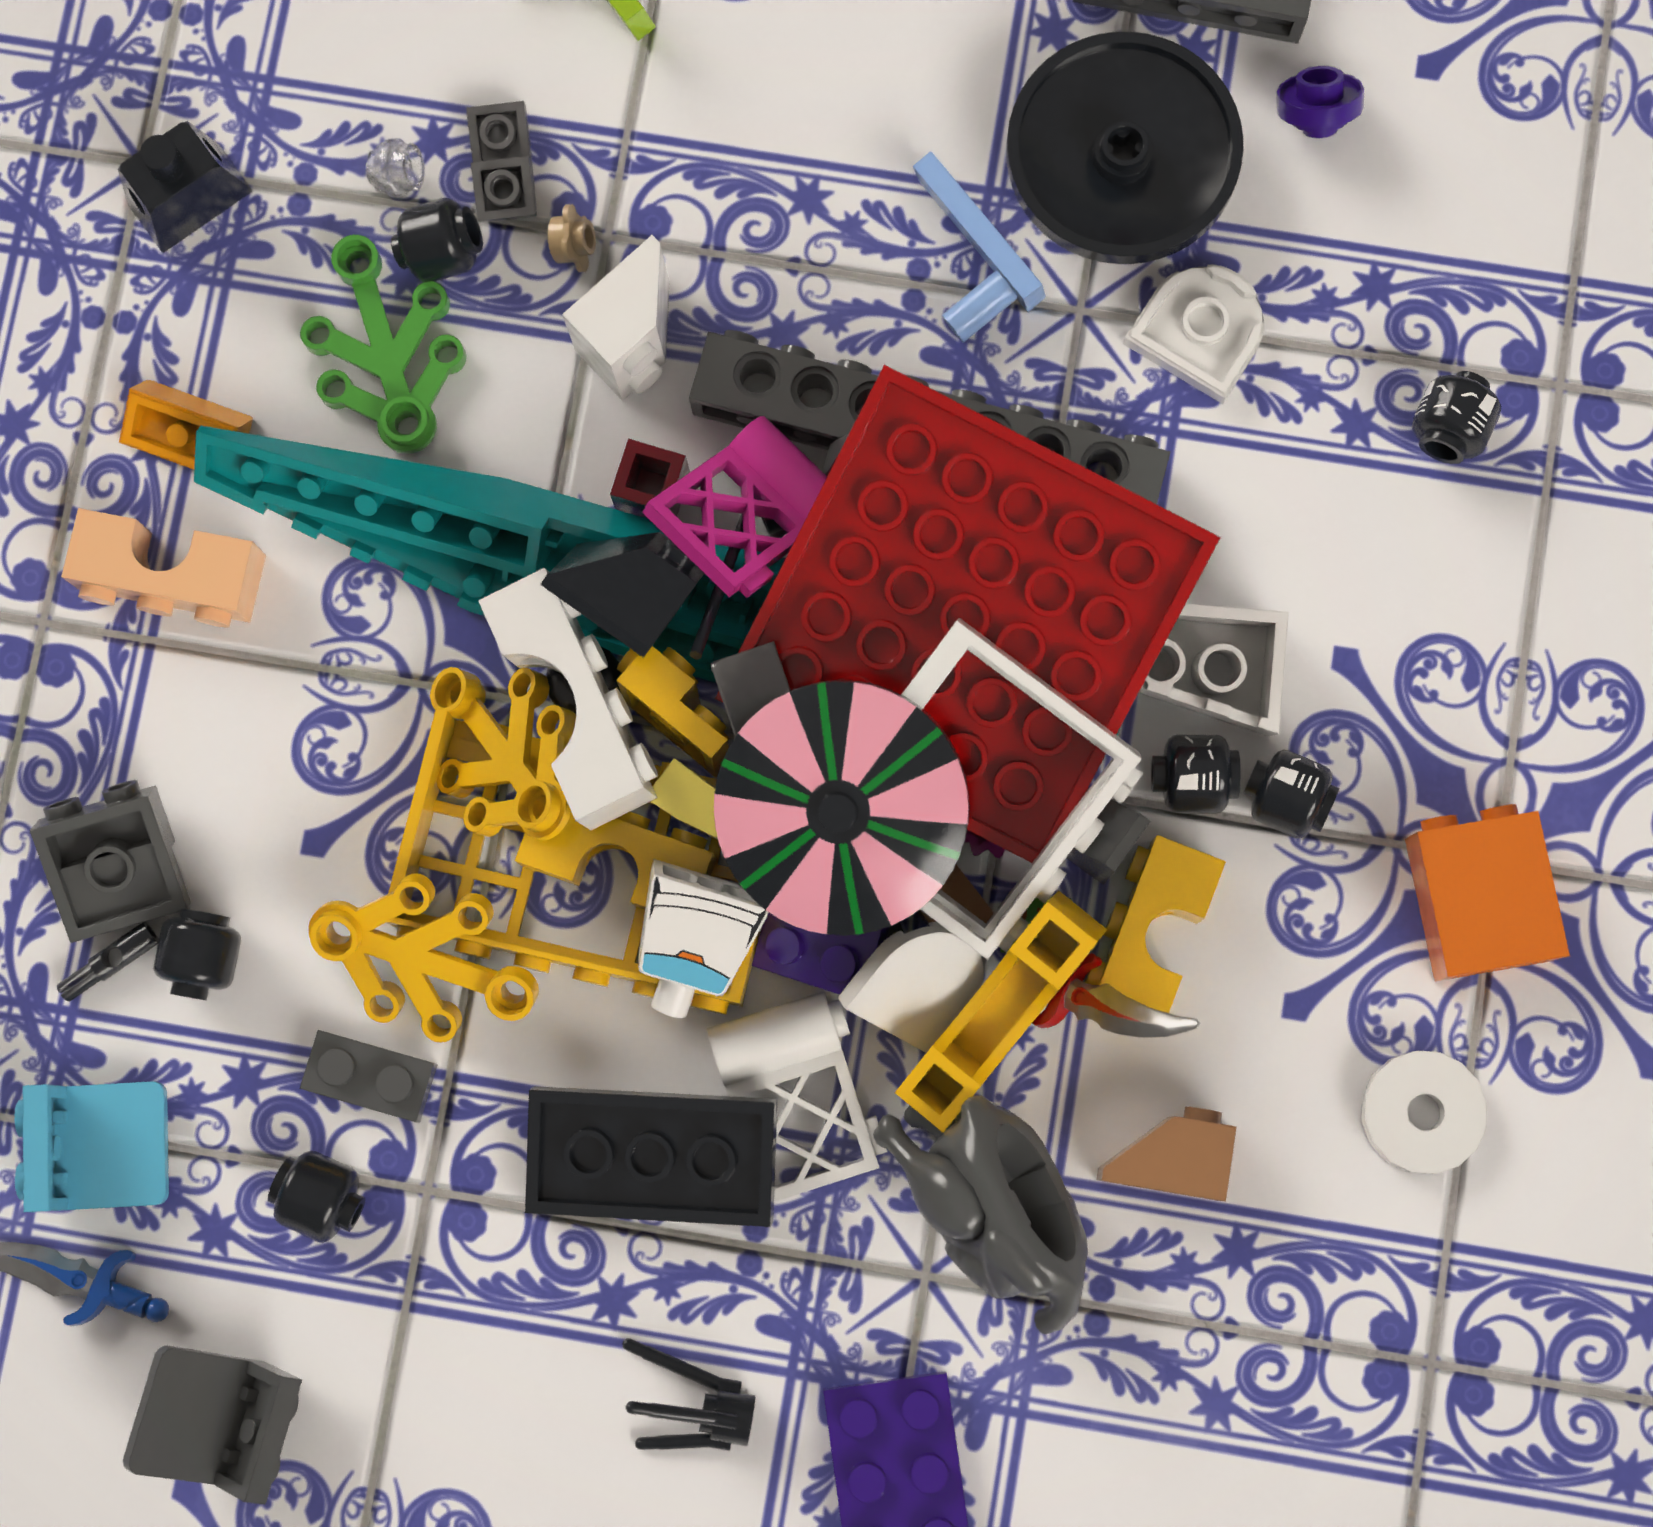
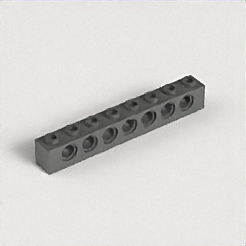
[689,330,1170,504]

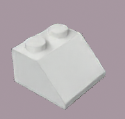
[562,235,670,401]

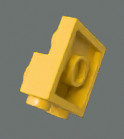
[616,646,729,778]

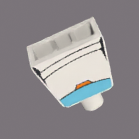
[638,859,768,1018]

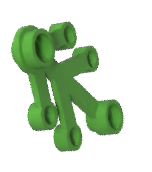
[300,235,467,454]

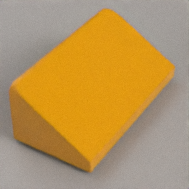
[119,380,253,470]

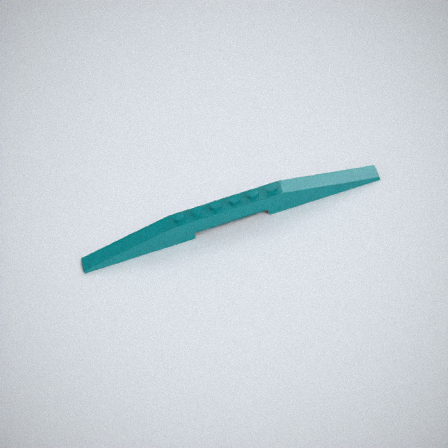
[194,426,1120,736]

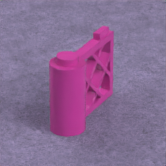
[643,416,827,598]

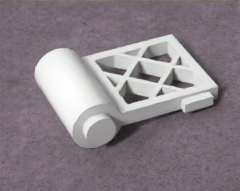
[707,991,887,1202]

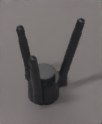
[622,1338,756,1451]

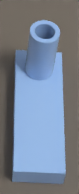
[913,151,1046,343]

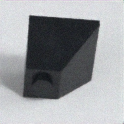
[540,532,705,658]

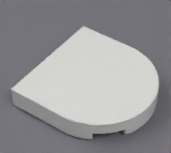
[1123,265,1264,404]
[838,922,984,1053]

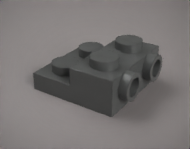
[29,780,191,943]

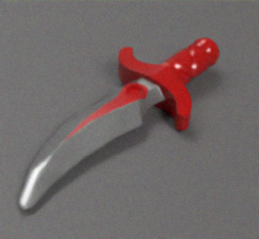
[1032,953,1200,1038]

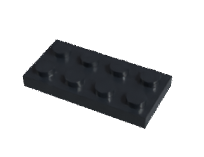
[525,1086,778,1227]

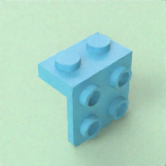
[14,1082,169,1212]

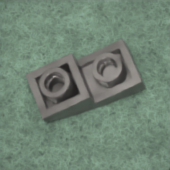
[466,101,537,223]

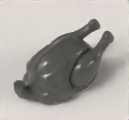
[873,1095,1088,1335]

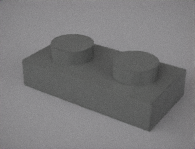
[299,1030,438,1123]

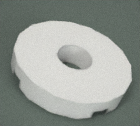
[1361,1051,1487,1174]

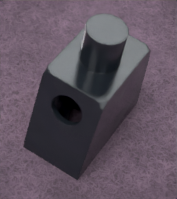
[118,121,253,253]

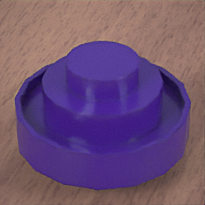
[1276,66,1364,138]

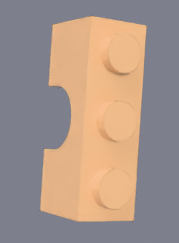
[61,508,266,628]

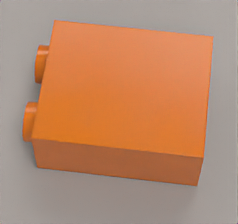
[1405,804,1570,982]

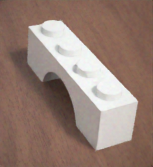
[478,568,658,830]

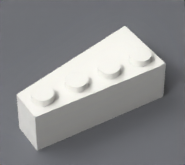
[1139,603,1289,736]

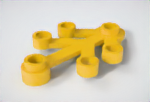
[430,667,576,840]
[308,873,539,1043]

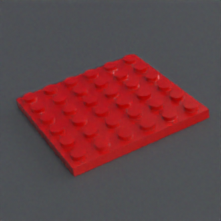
[715,365,1221,863]

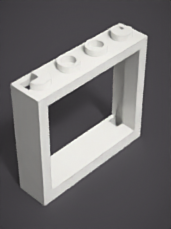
[902,618,1143,960]

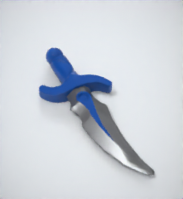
[0,1242,169,1327]

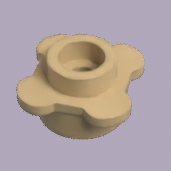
[547,204,596,272]

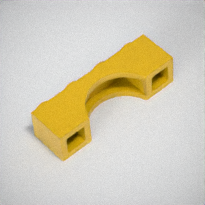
[895,890,1108,1133]

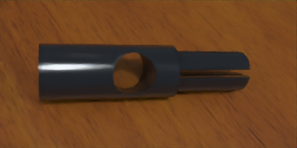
[57,922,159,1002]

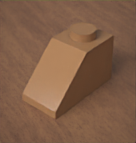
[1096,1106,1237,1202]

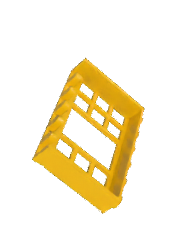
[386,708,761,1015]

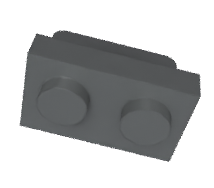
[123,1345,302,1505]

